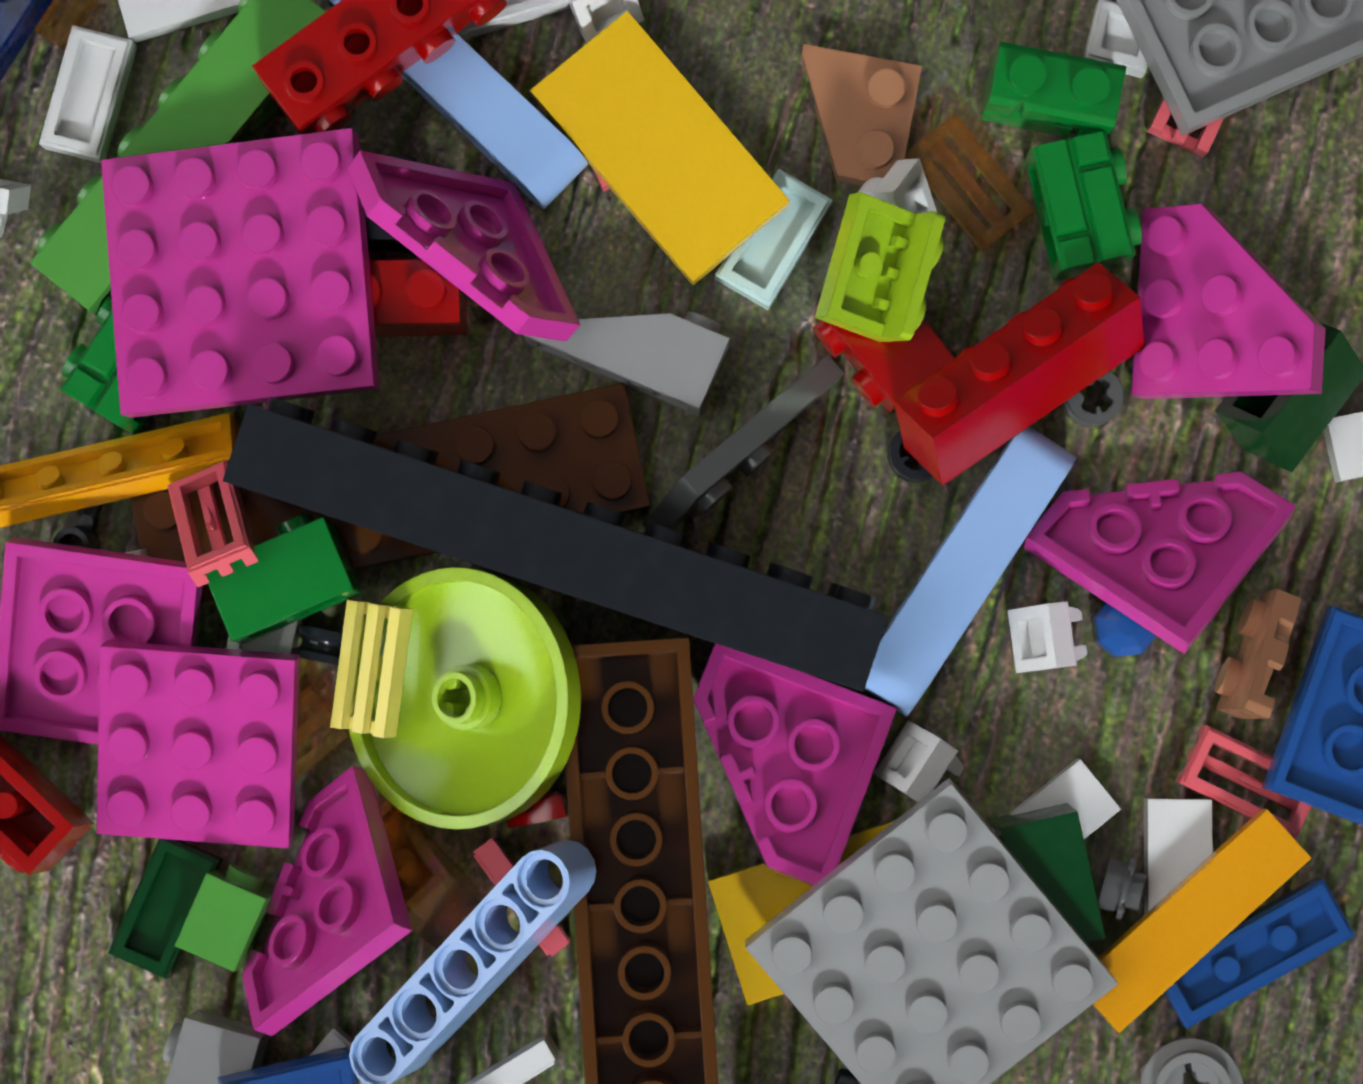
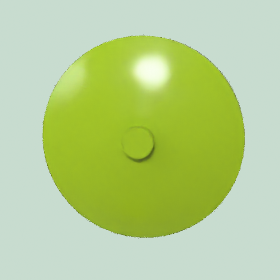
[349,567,581,829]

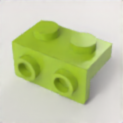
[815,192,945,342]

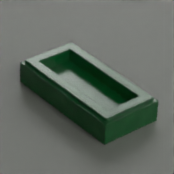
[108,839,223,979]

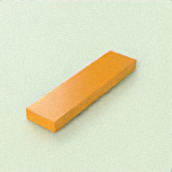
[0,412,240,528]
[1092,808,1311,1033]

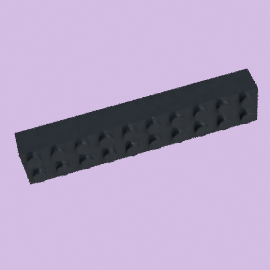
[223,396,889,692]

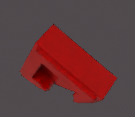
[506,790,568,828]

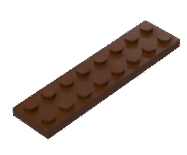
[130,383,651,603]

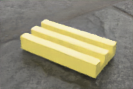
[330,600,413,738]

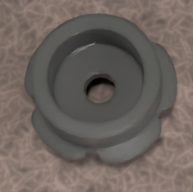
[1098,857,1148,920]

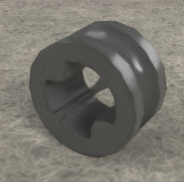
[1063,371,1124,427]

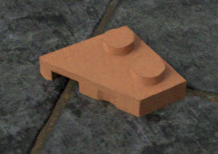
[801,44,922,186]
[1214,589,1301,719]

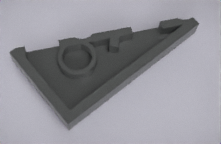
[643,355,845,530]

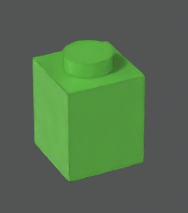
[175,864,273,972]

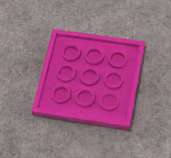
[101,128,380,418]

